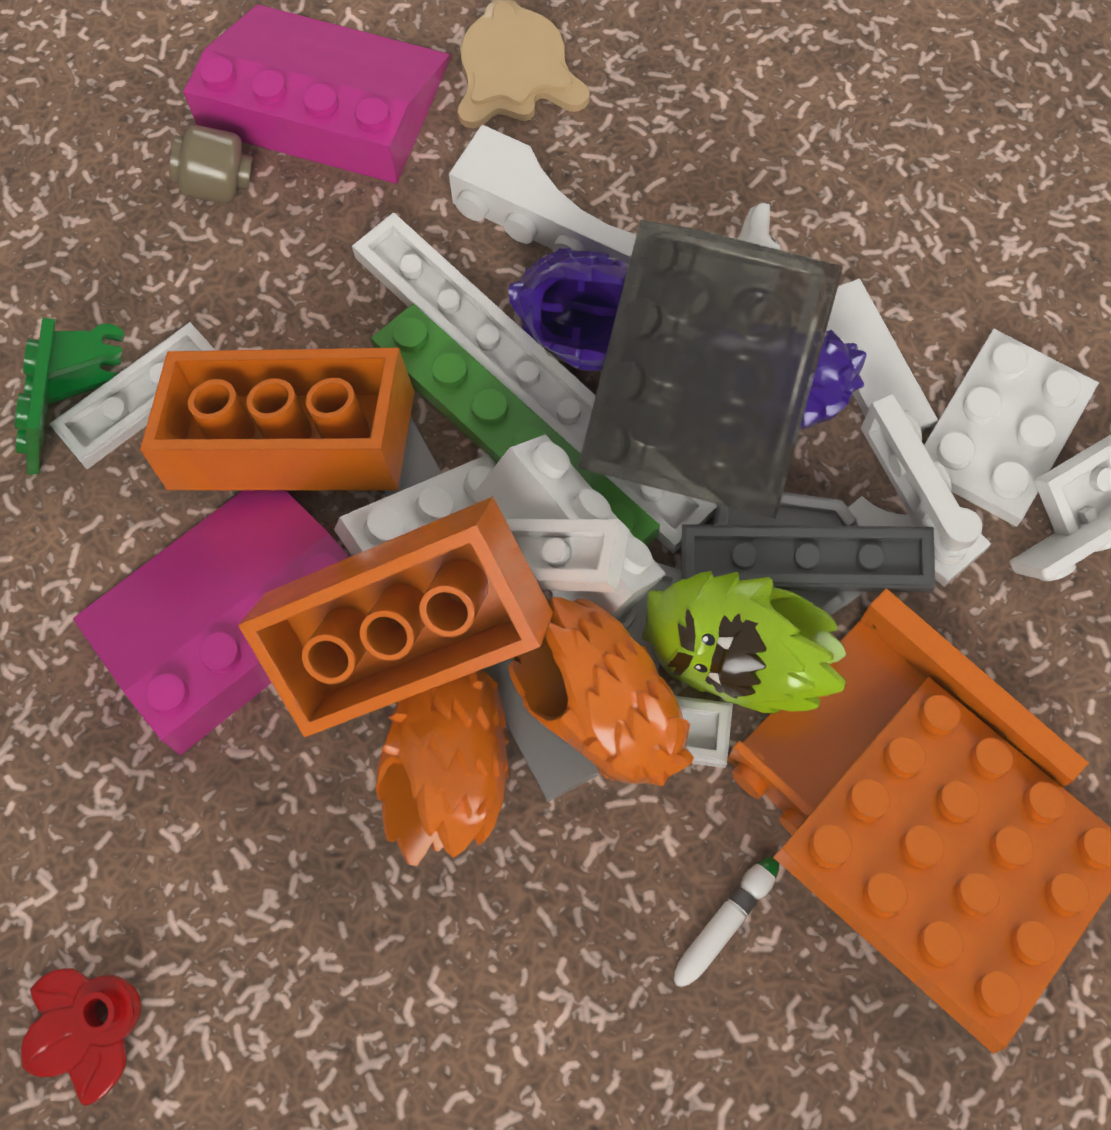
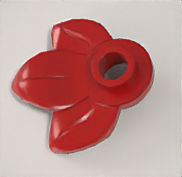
[21,968,141,1106]

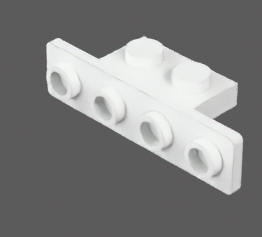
[1009,435,1111,581]

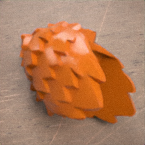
[508,597,694,786]
[375,670,510,866]

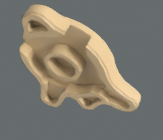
[457,0,590,128]

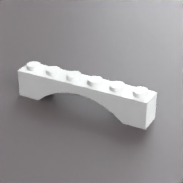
[449,125,783,331]

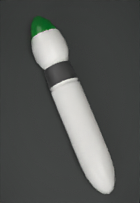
[674,855,780,987]

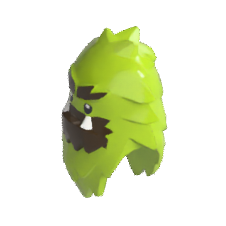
[642,571,847,713]

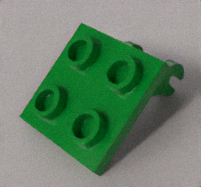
[15,317,124,474]

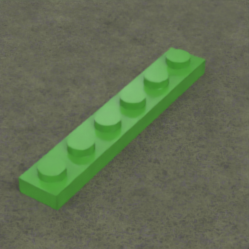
[371,304,660,546]

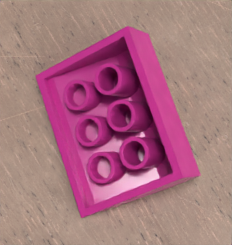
[183,4,451,184]
[72,490,349,755]

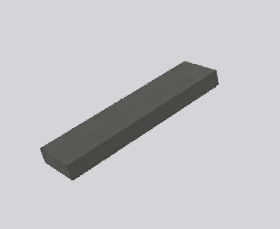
[681,524,935,593]

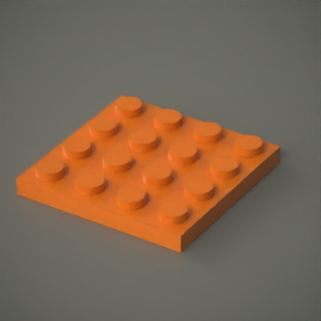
[773,677,1111,1054]

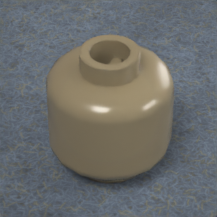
[169,125,253,204]

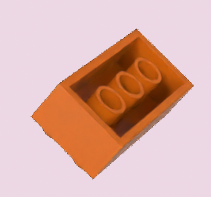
[140,348,415,491]
[238,496,553,738]

